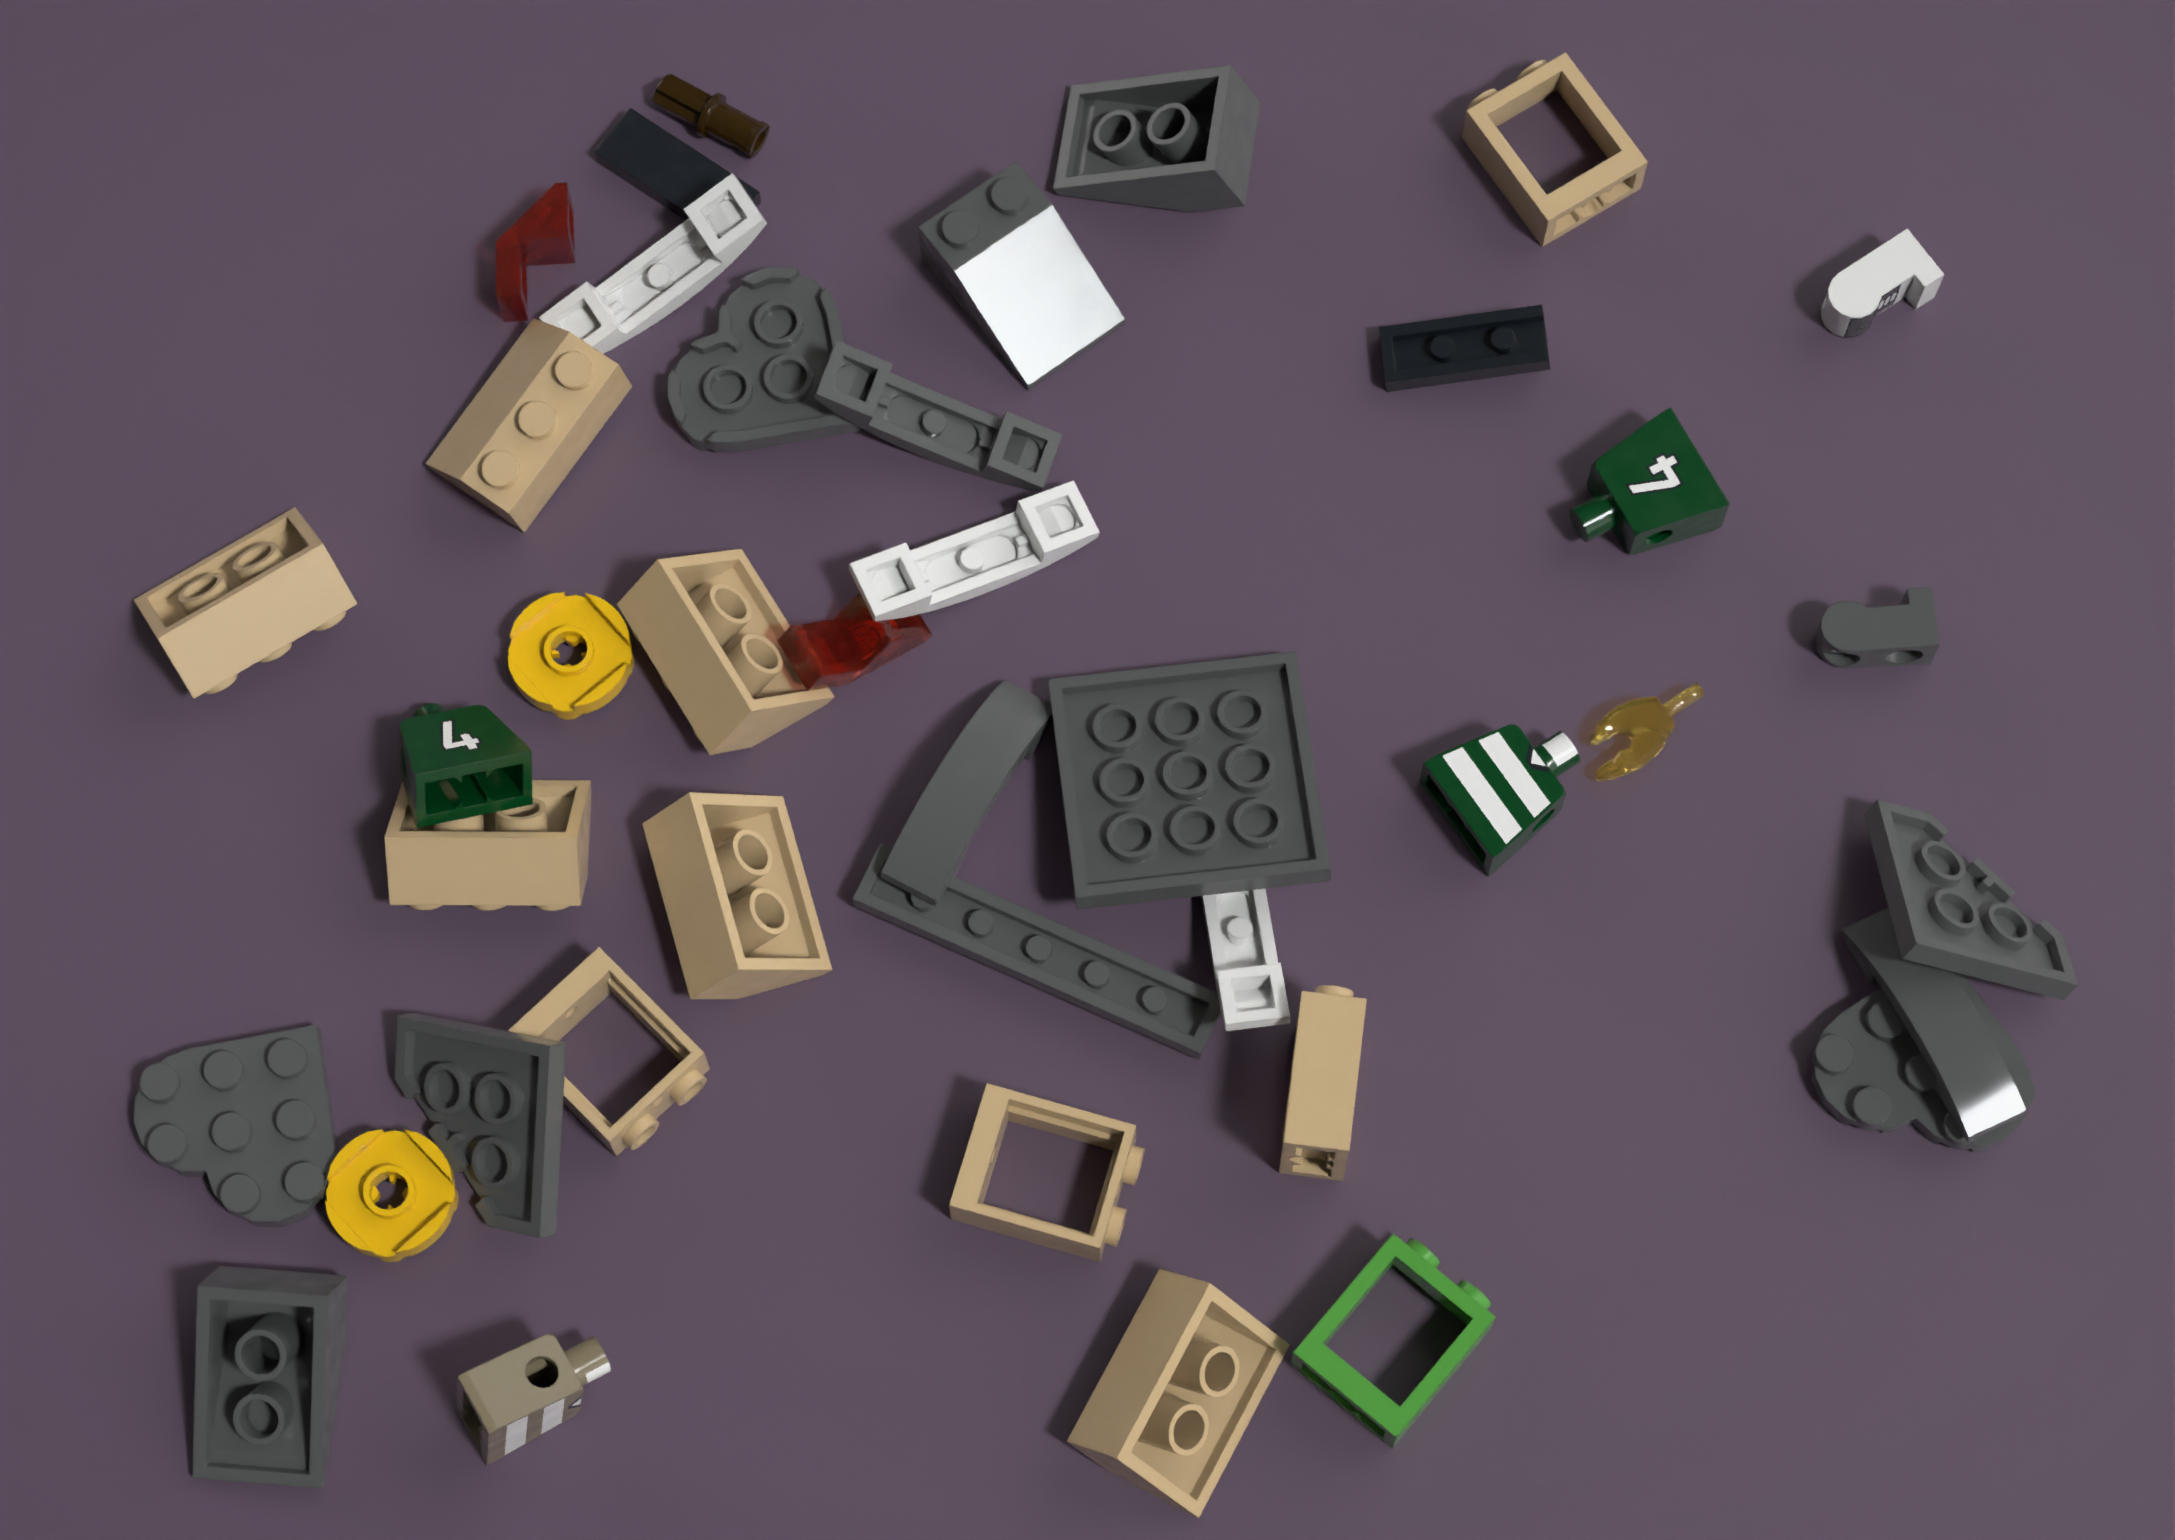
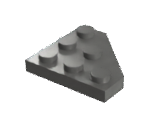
[1864,799,2078,1000]
[394,1013,566,1238]

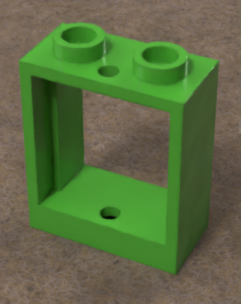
[1291,1233,1496,1449]

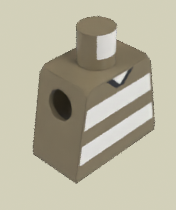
[456,1333,611,1466]

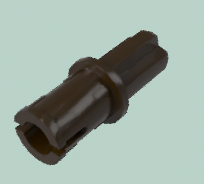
[653,74,770,158]

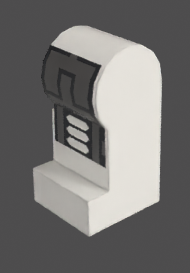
[1821,228,1944,337]

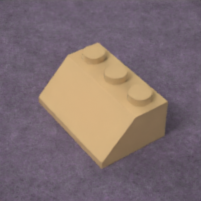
[425,318,632,533]
[134,507,357,699]
[617,549,835,755]
[384,780,591,911]
[642,792,833,999]
[1067,1269,1290,1518]

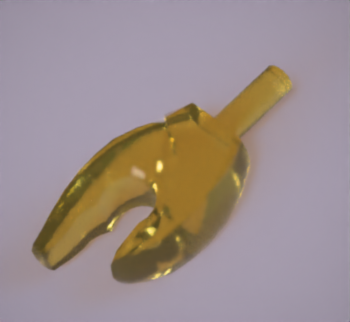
[1590,683,1705,781]

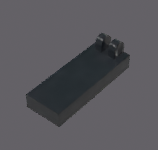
[594,108,761,220]
[1379,304,1551,392]

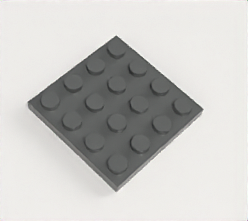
[1048,651,1331,910]

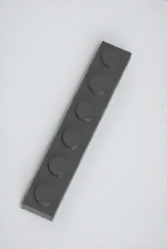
[853,844,1222,1060]

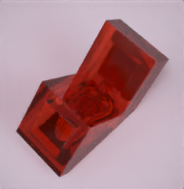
[496,182,576,322]
[777,592,932,691]

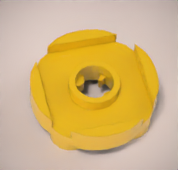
[508,592,634,720]
[325,1129,459,1263]

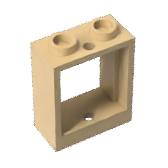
[1462,52,1648,247]
[508,947,710,1157]
[1279,985,1367,1181]
[949,1083,1145,1262]

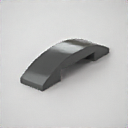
[814,340,1063,492]
[881,680,1053,906]
[1840,907,2026,1142]

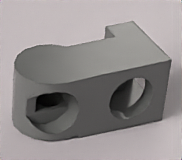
[1814,586,1940,669]

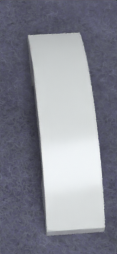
[539,173,767,354]
[849,480,1100,621]
[1201,889,1290,1031]

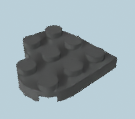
[668,267,860,452]
[1811,972,2035,1152]
[134,1025,338,1227]

